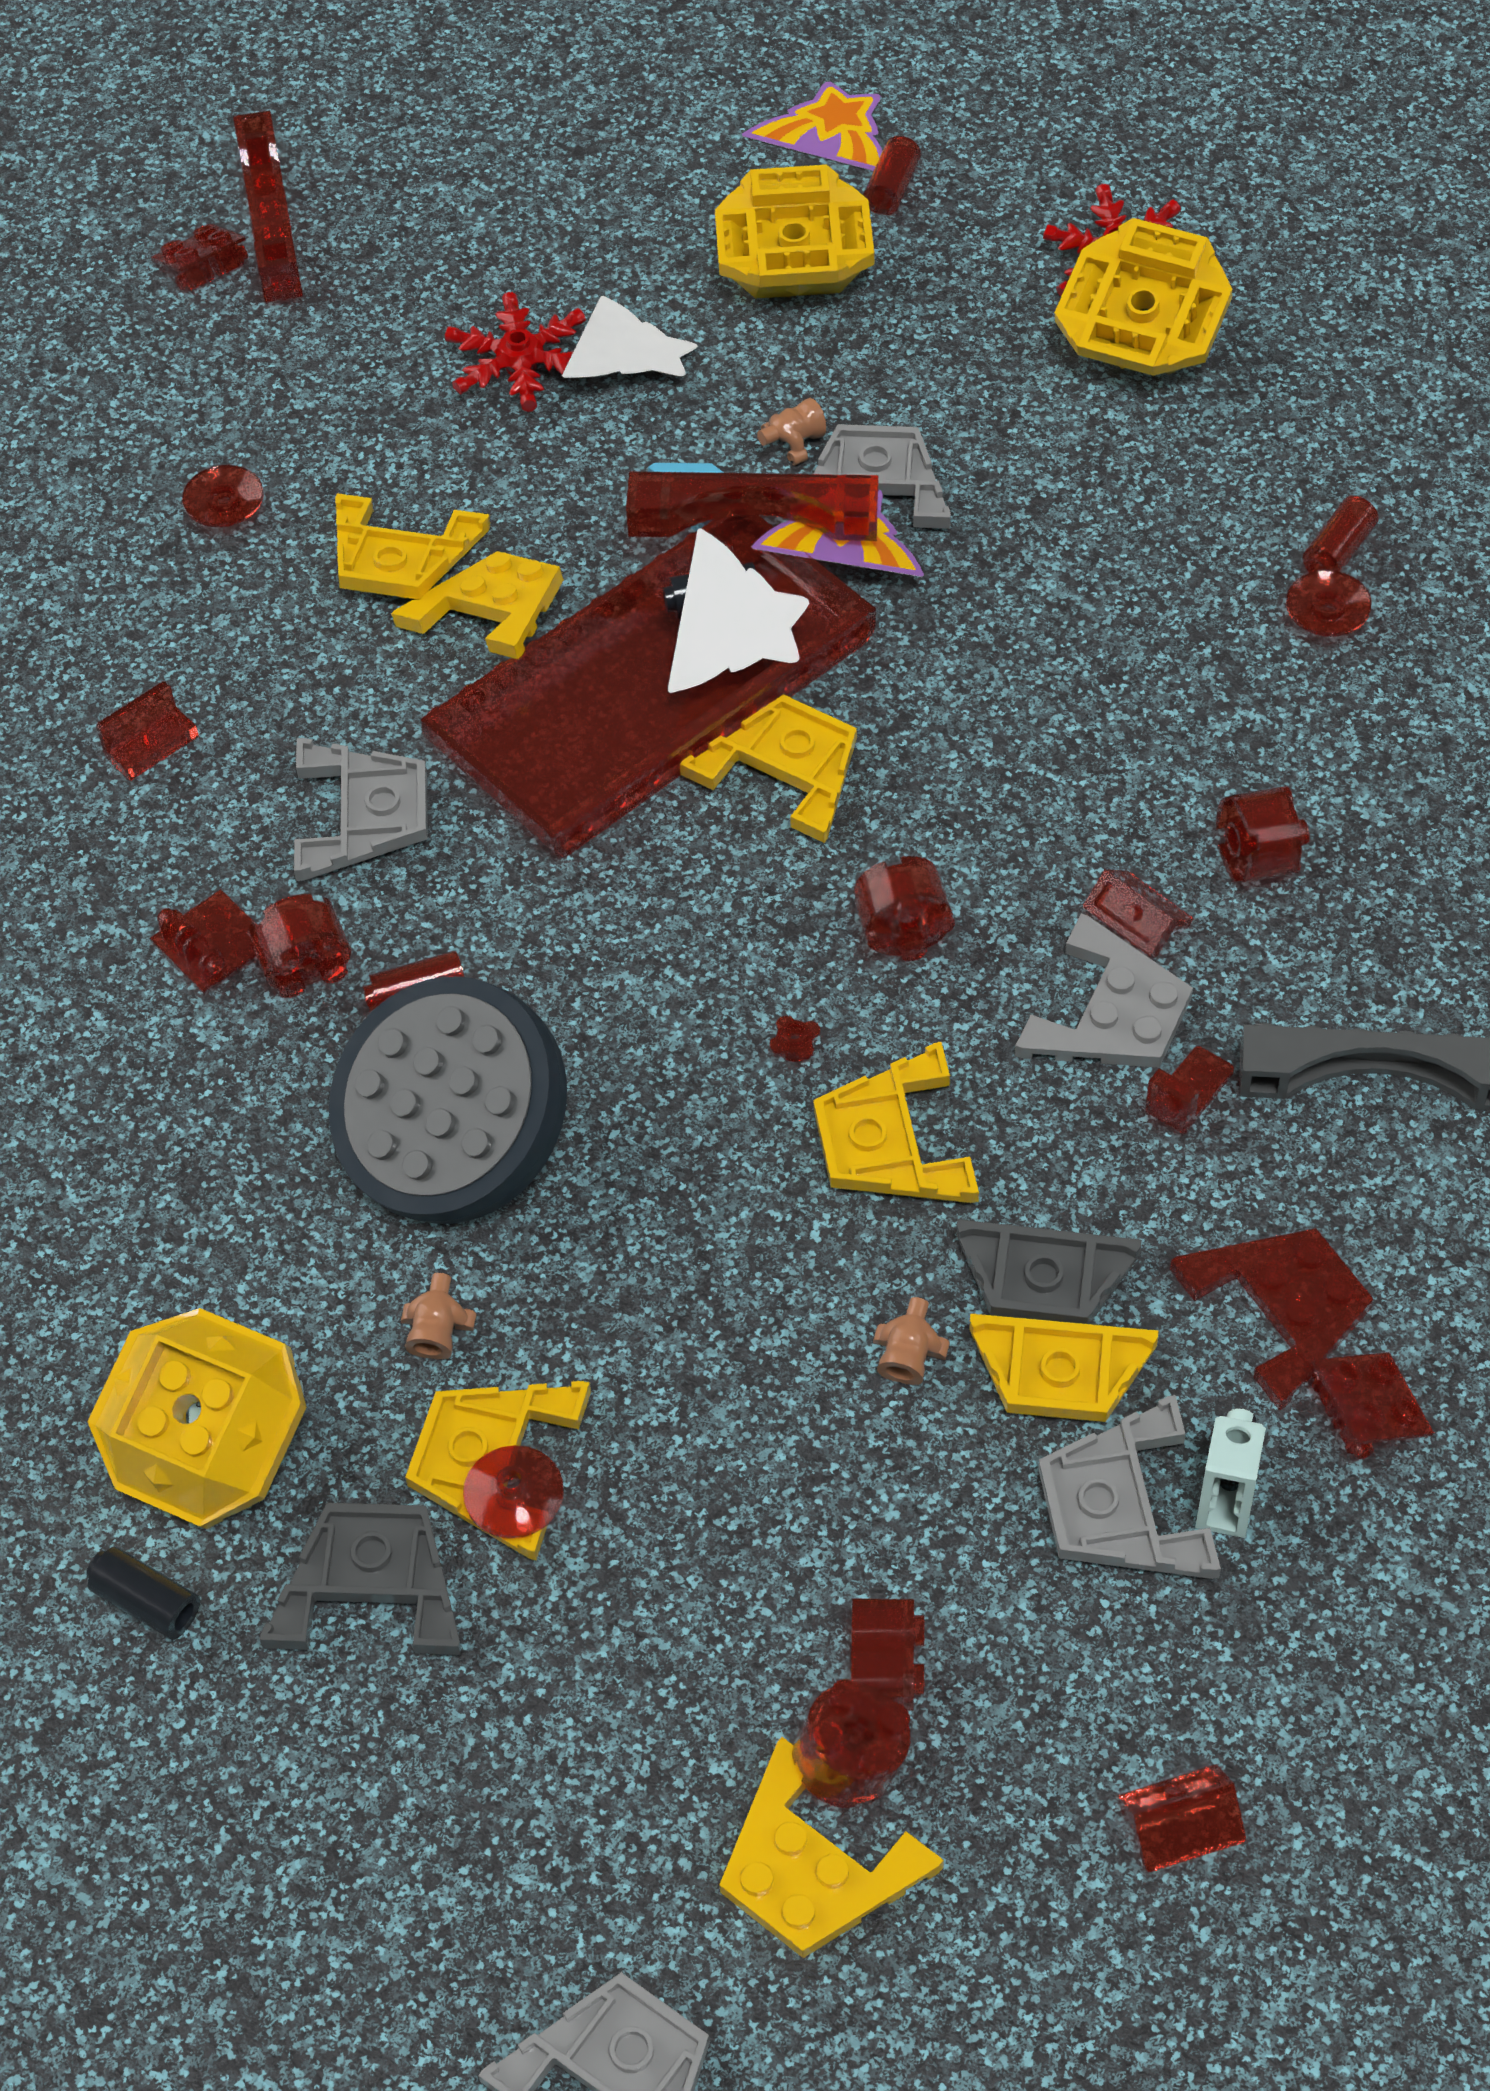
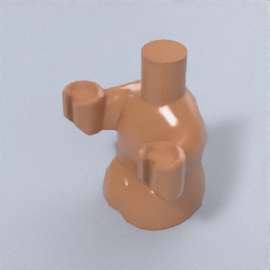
[757,398,826,466]
[401,1273,476,1359]
[873,1297,950,1385]

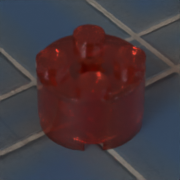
[1216,786,1310,883]
[854,856,955,961]
[248,894,351,998]
[792,1679,911,1808]

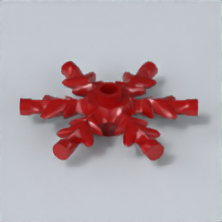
[1043,184,1181,311]
[445,292,586,412]

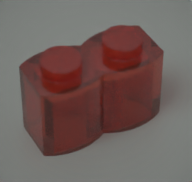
[851,1598,924,1711]

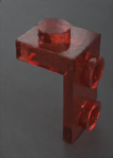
[1145,1046,1234,1135]

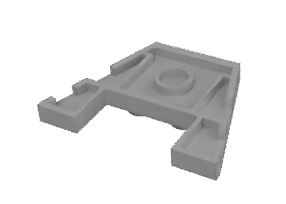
[790,424,951,529]
[294,738,428,881]
[1015,913,1193,1068]
[1038,1395,1221,1579]
[478,1972,710,2091]

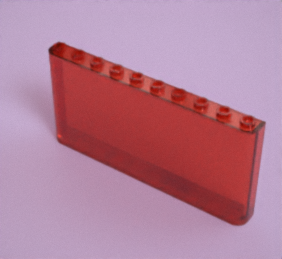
[420,501,876,857]

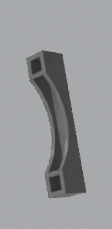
[1239,1023,1490,1110]

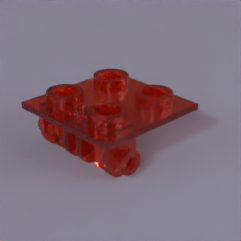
[151,224,248,291]
[150,889,274,993]
[1312,1352,1434,1459]

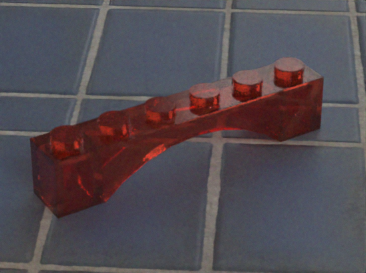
[233,110,303,303]
[626,471,879,541]

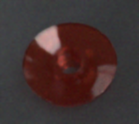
[182,465,264,527]
[1286,570,1372,637]
[463,1445,564,1538]

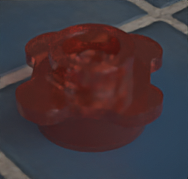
[769,1016,820,1062]

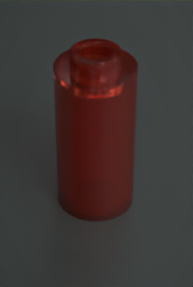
[863,136,921,215]
[1302,496,1379,581]
[362,950,465,1012]

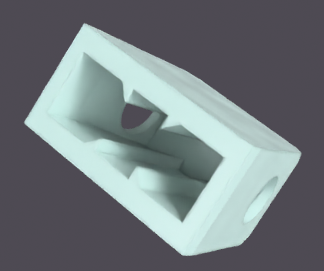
[1195,1409,1266,1538]

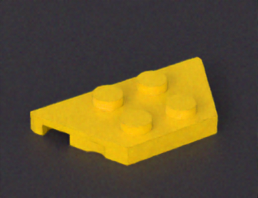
[969,1314,1159,1422]

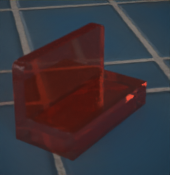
[96,681,199,781]
[1082,869,1194,956]
[1118,1764,1246,1872]

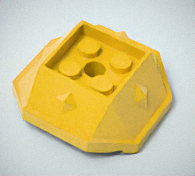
[715,164,875,299]
[1054,218,1232,376]
[87,1308,307,1530]

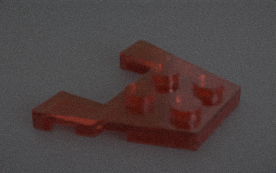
[1170,1228,1374,1410]

